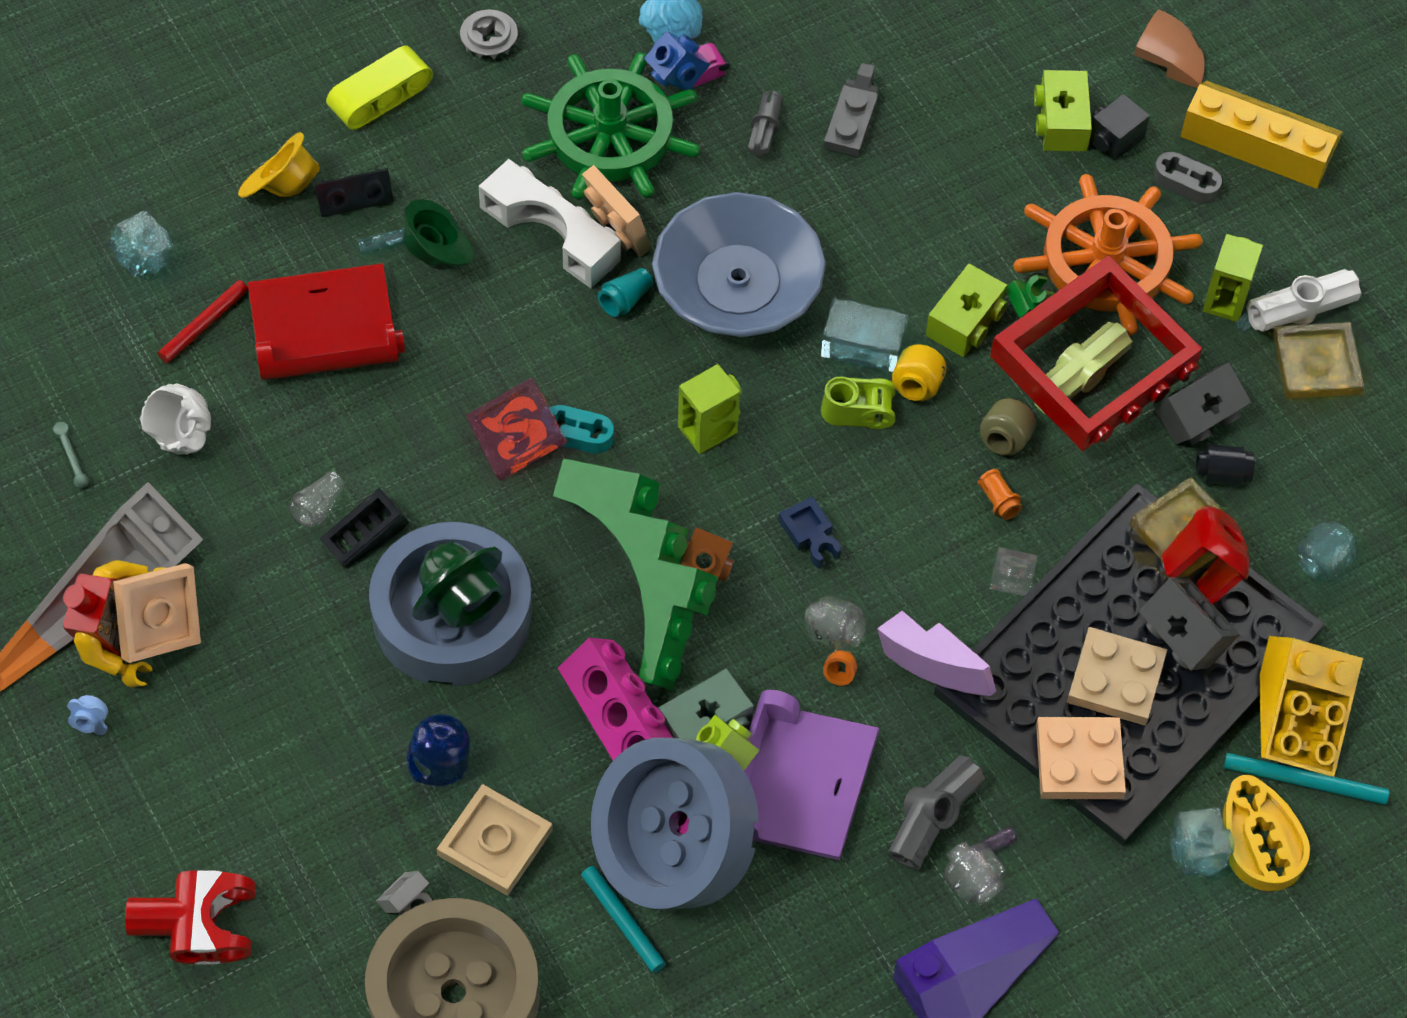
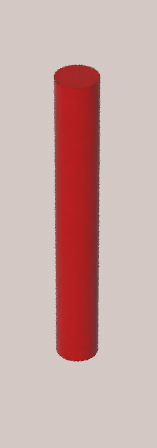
[157,280,249,364]

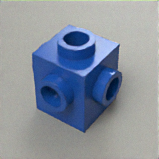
[644,31,711,90]

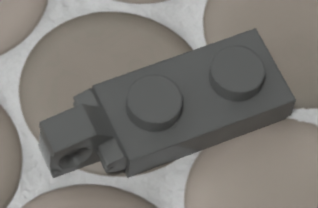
[823,63,879,157]

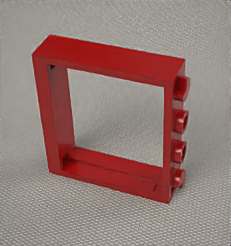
[990,255,1202,452]

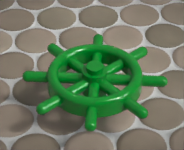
[521,52,700,200]

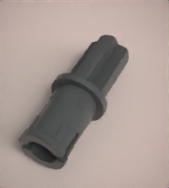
[748,91,784,157]

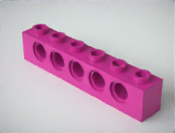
[558,637,689,835]

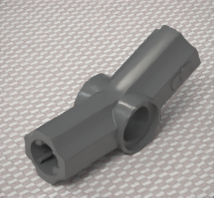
[887,756,985,871]

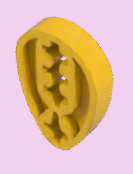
[1222,775,1310,891]

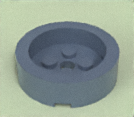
[369,522,532,686]
[591,737,759,909]

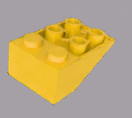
[1260,636,1363,777]

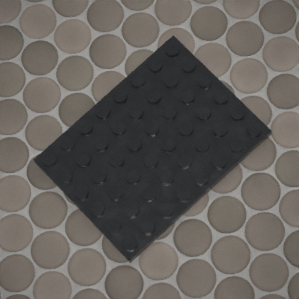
[933,483,1325,846]

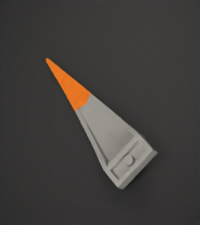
[0,482,204,692]

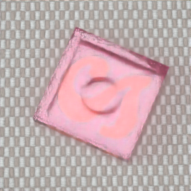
[466,377,568,481]

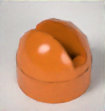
[823,650,857,686]

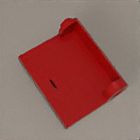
[248,263,405,381]

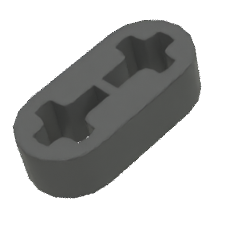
[1153,152,1222,204]

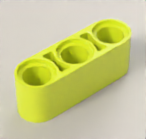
[326,46,433,130]

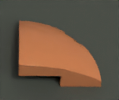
[1134,9,1205,89]

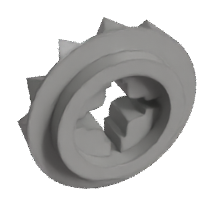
[460,10,518,60]

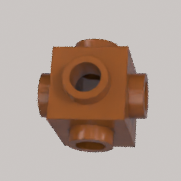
[680,527,734,583]

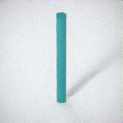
[1223,753,1389,805]

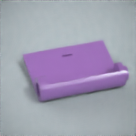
[744,690,879,861]

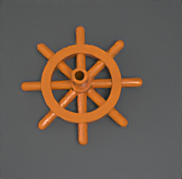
[1013,174,1203,335]

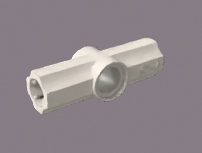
[1246,269,1361,332]

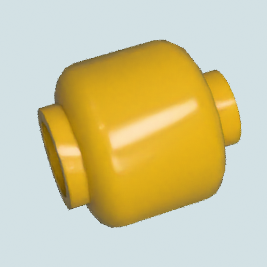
[892,344,946,401]

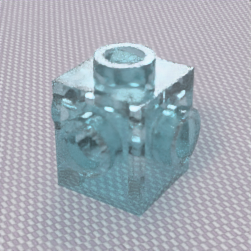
[107,209,173,278]
[1170,807,1234,877]

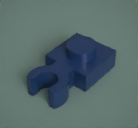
[778,496,841,568]

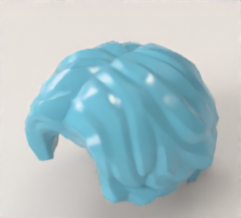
[639,0,703,42]

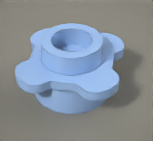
[67,695,108,735]

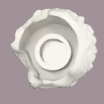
[140,383,211,454]

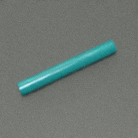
[581,865,666,973]

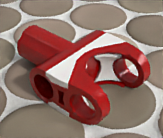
[125,870,256,964]

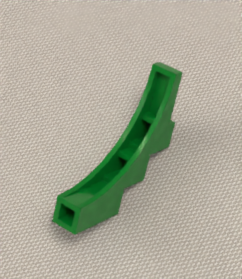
[553,458,718,691]

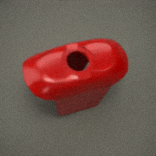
[1162,506,1250,604]

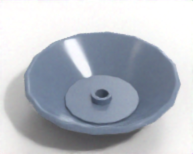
[652,192,826,337]

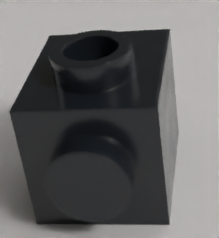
[1089,94,1150,161]

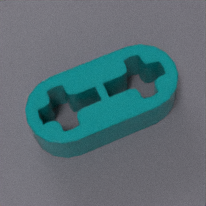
[542,405,614,454]

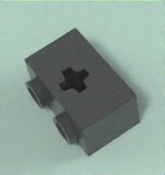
[1152,362,1251,445]
[1139,577,1240,670]

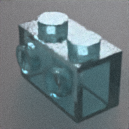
[821,298,908,372]

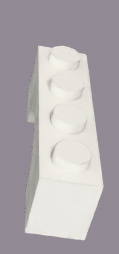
[479,159,621,289]

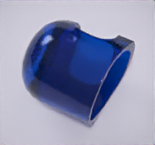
[406,714,471,786]

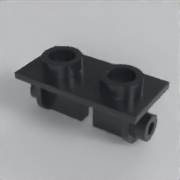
[314,167,394,217]

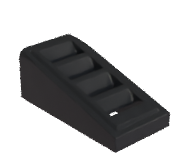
[319,487,409,568]

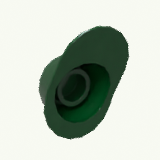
[403,199,474,266]

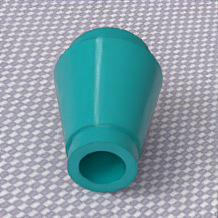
[598,268,653,317]

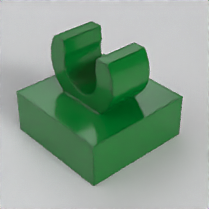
[1006,275,1055,318]

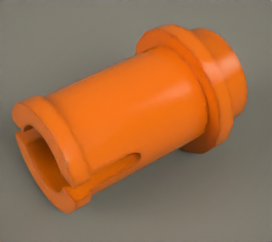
[977,469,1022,520]

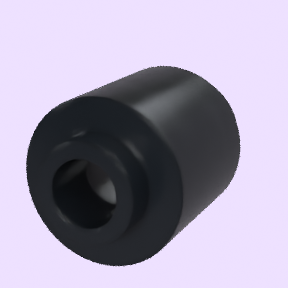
[1195,444,1255,486]

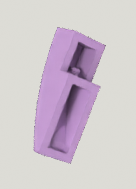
[877,611,996,696]

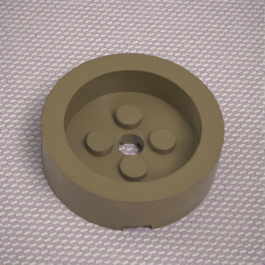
[365,898,539,1018]

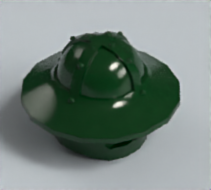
[412,541,503,628]

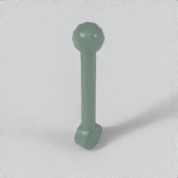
[53,422,89,489]

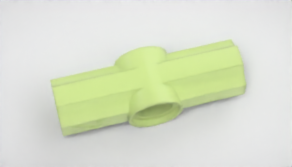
[1034,322,1133,414]

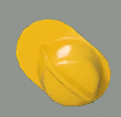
[238,132,320,198]

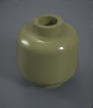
[980,398,1036,456]

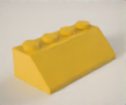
[1180,81,1343,189]

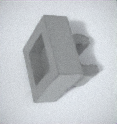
[376,871,432,915]

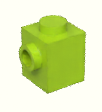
[695,715,760,770]

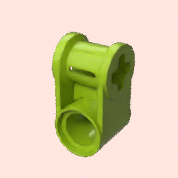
[821,376,895,429]

